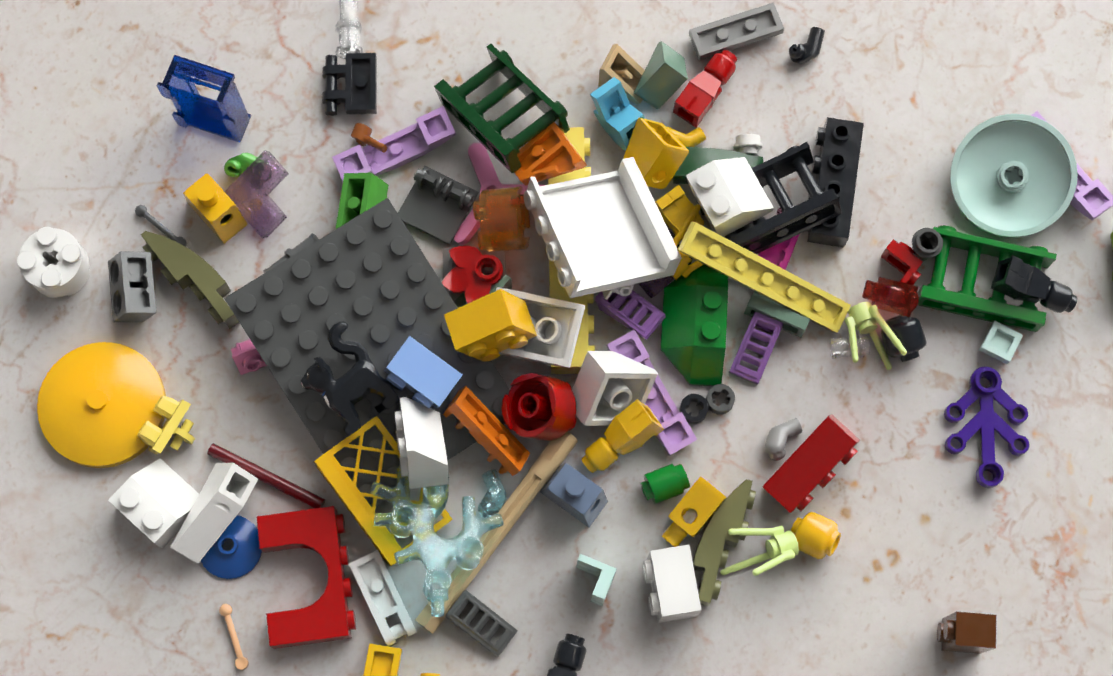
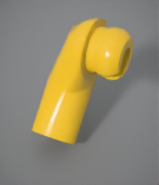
[667,127,706,147]

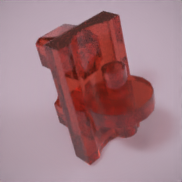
[862,277,919,317]

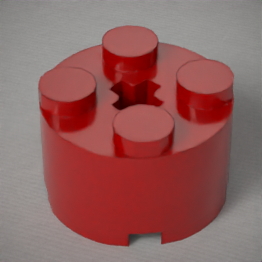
[502,373,577,441]

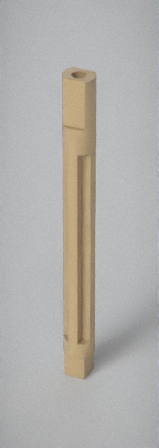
[415,432,578,634]

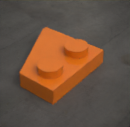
[514,122,587,186]

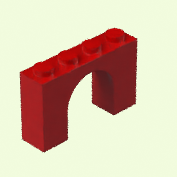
[257,506,356,649]

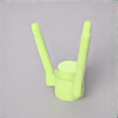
[844,302,907,370]
[720,526,799,576]

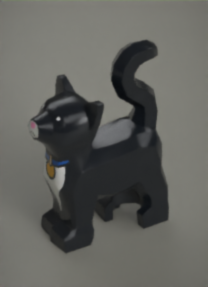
[301,321,400,436]

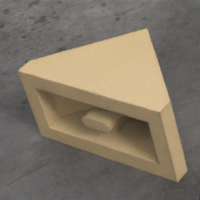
[598,44,645,104]

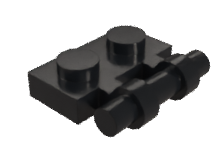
[322,53,377,116]

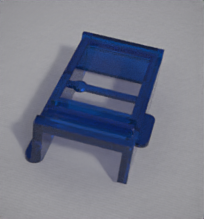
[156,55,251,143]

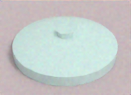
[950,114,1078,238]

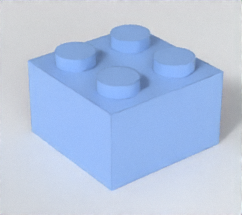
[384,336,463,409]

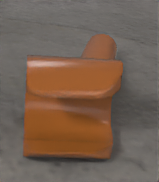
[351,123,387,153]

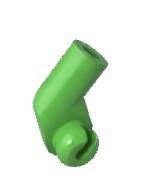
[224,152,272,177]

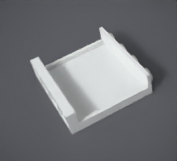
[524,157,682,298]

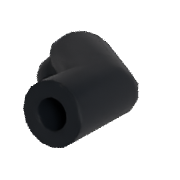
[789,27,825,64]

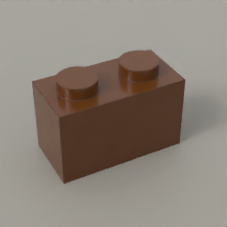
[937,612,997,654]

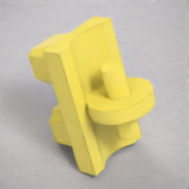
[137,396,195,455]

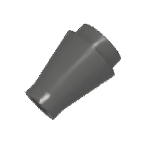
[912,228,943,261]

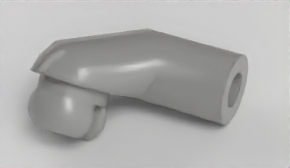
[765,418,802,461]

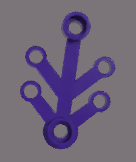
[944,367,1030,488]

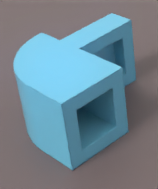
[590,77,645,151]

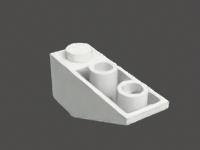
[170,463,258,564]

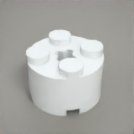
[17,227,90,298]

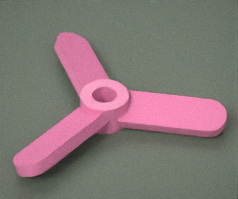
[454,143,545,245]

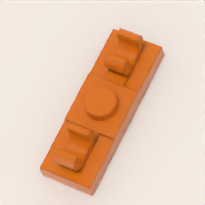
[443,386,530,476]

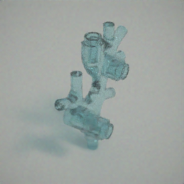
[369,466,504,617]

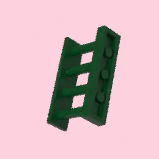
[434,44,570,173]

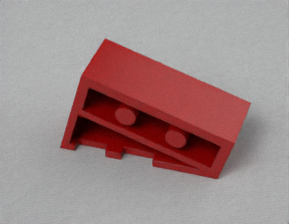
[762,414,860,513]

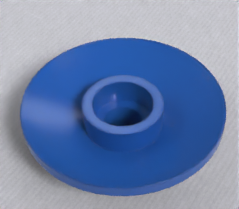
[201,515,262,579]

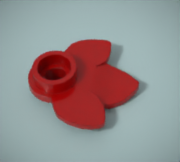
[442,245,503,304]

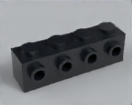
[807,117,864,248]

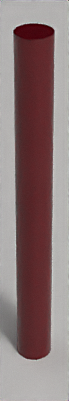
[207,443,325,508]

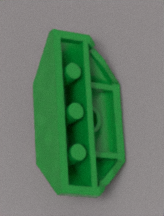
[661,265,728,387]

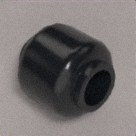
[881,313,927,362]

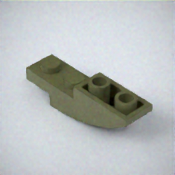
[140,231,239,329]
[693,479,756,607]

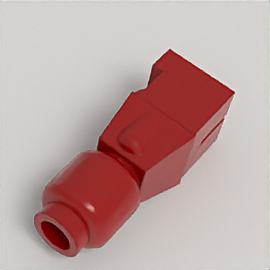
[673,50,737,128]

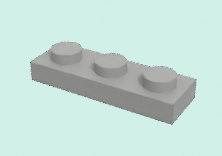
[689,2,784,60]

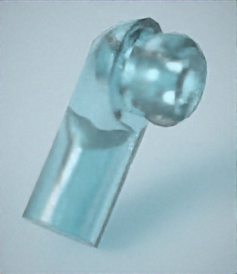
[478,469,507,518]

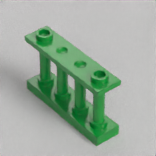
[915,225,1057,332]

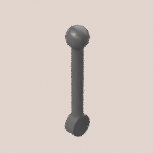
[135,205,187,247]

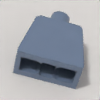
[540,463,608,528]

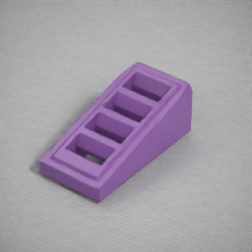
[595,290,666,340]
[729,312,783,385]

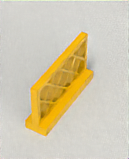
[313,416,453,566]

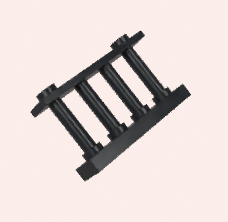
[695,142,842,254]

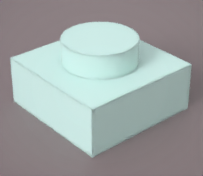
[979,321,1023,364]

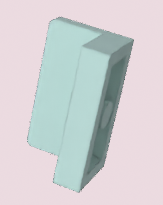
[576,554,617,606]

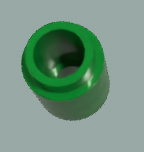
[640,464,690,504]

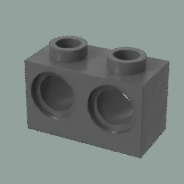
[108,251,156,322]

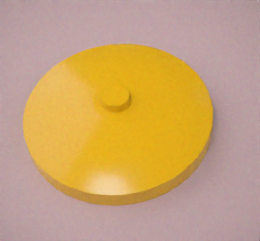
[37,342,166,468]

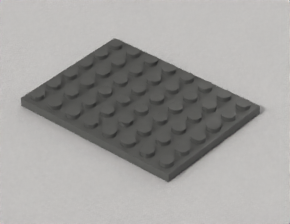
[224,198,510,507]

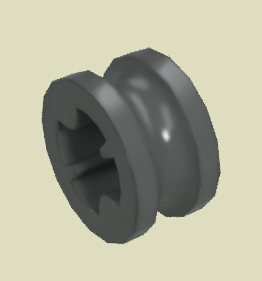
[706,384,735,415]

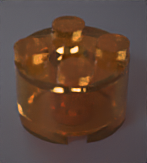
[473,186,530,252]

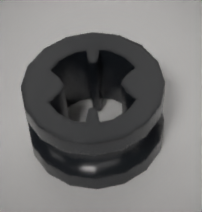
[679,394,709,424]

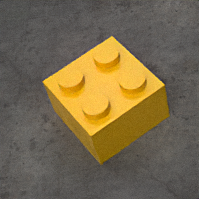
[444,289,537,362]

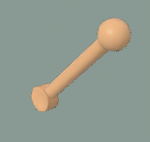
[219,604,249,670]

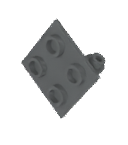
[398,166,479,245]

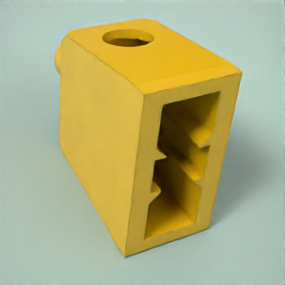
[623,117,689,189]
[183,173,248,244]
[662,476,726,547]

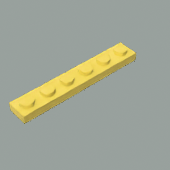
[678,222,851,333]

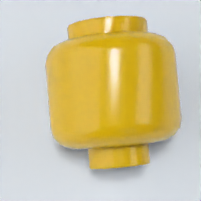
[791,512,841,559]

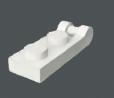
[349,550,417,647]

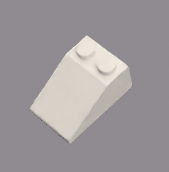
[496,287,585,368]

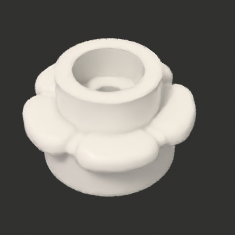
[733,134,763,155]

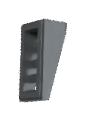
[446,590,518,657]

